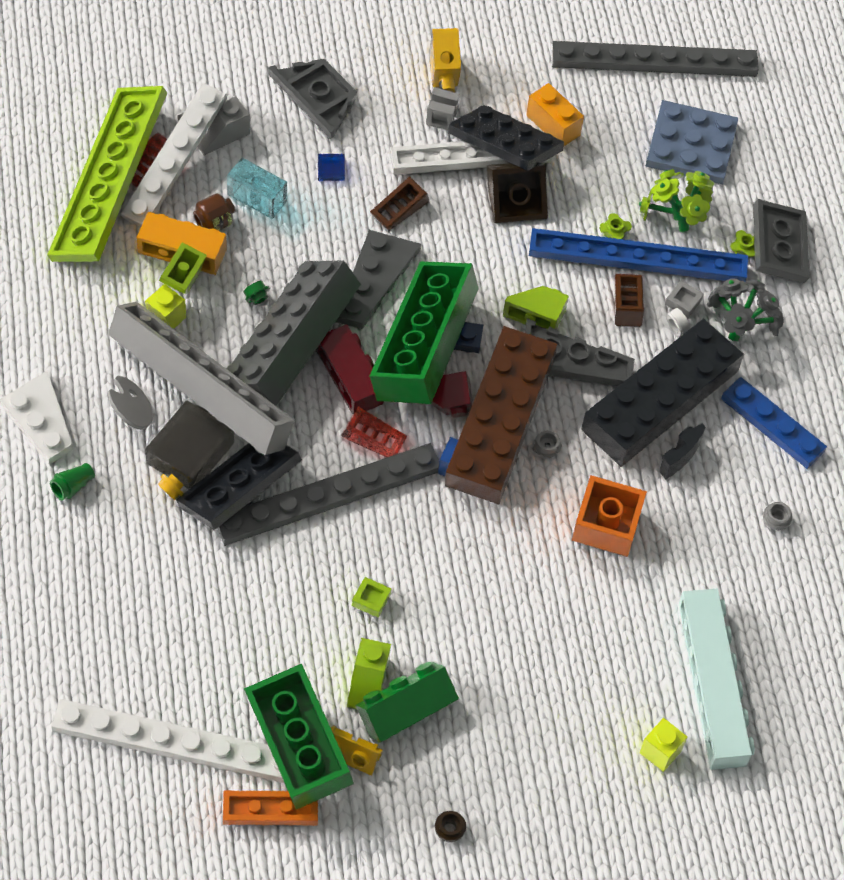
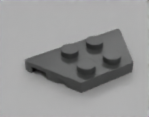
[268,59,357,139]

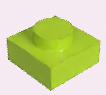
[351,577,392,618]

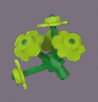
[639,169,714,232]

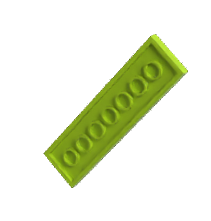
[47,86,167,262]

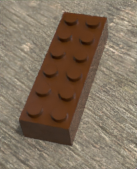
[445,326,557,505]

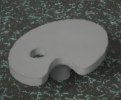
[107,376,153,430]

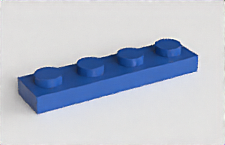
[721,377,827,469]

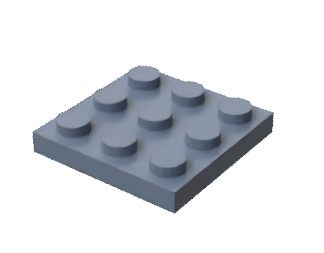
[645,100,738,185]

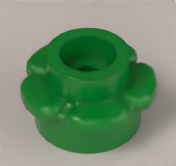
[243,280,270,305]

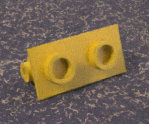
[330,725,383,776]

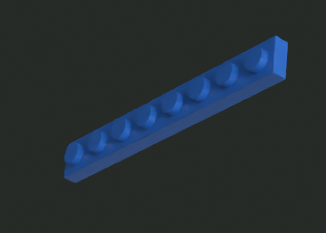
[529,228,748,282]

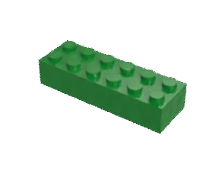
[370,261,479,404]

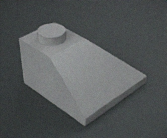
[177,95,250,155]

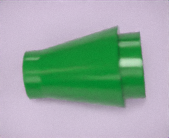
[50,463,95,500]

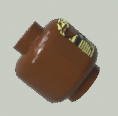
[193,193,236,231]

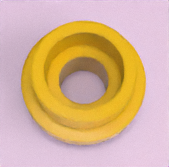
[158,474,184,500]

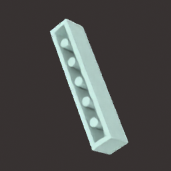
[678,588,755,770]

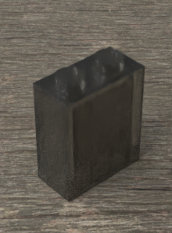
[145,400,234,490]

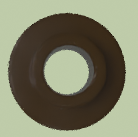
[435,811,466,842]

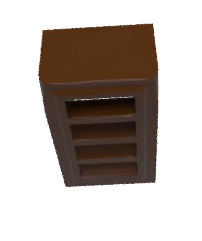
[370,176,429,231]
[614,274,644,327]

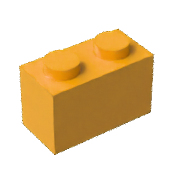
[526,83,584,147]

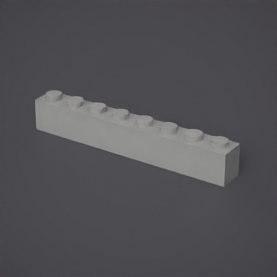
[108,302,295,455]

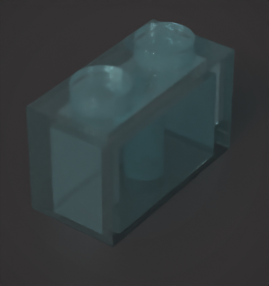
[227,157,287,219]

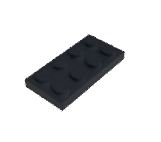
[448,105,564,171]
[176,443,302,530]

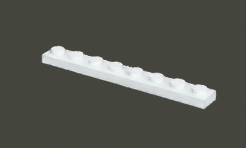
[51,699,284,783]

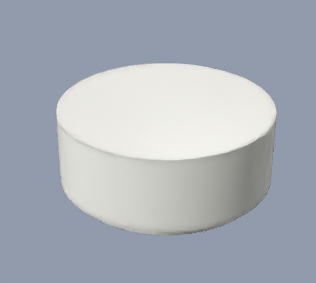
[666,308,691,337]

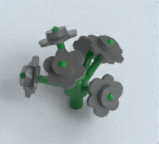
[706,279,784,342]

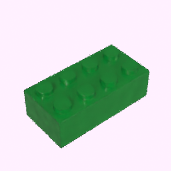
[244,663,354,810]

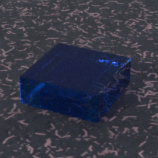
[318,154,345,181]

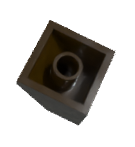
[487,163,548,223]

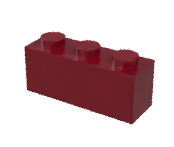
[316,324,384,417]

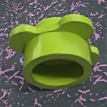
[599,213,632,239]
[730,230,755,258]

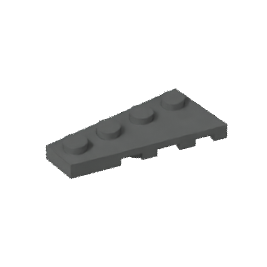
[336,229,421,329]

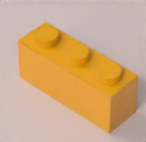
[136,212,227,275]

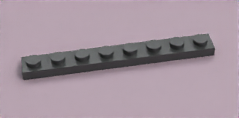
[552,41,759,77]
[217,443,439,546]

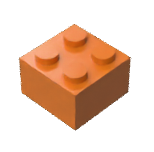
[571,475,647,557]

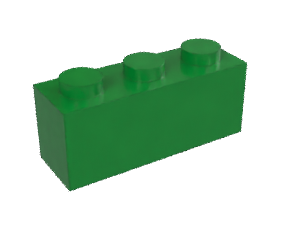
[355,662,459,743]

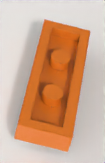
[223,790,318,826]

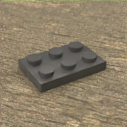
[753,199,810,283]

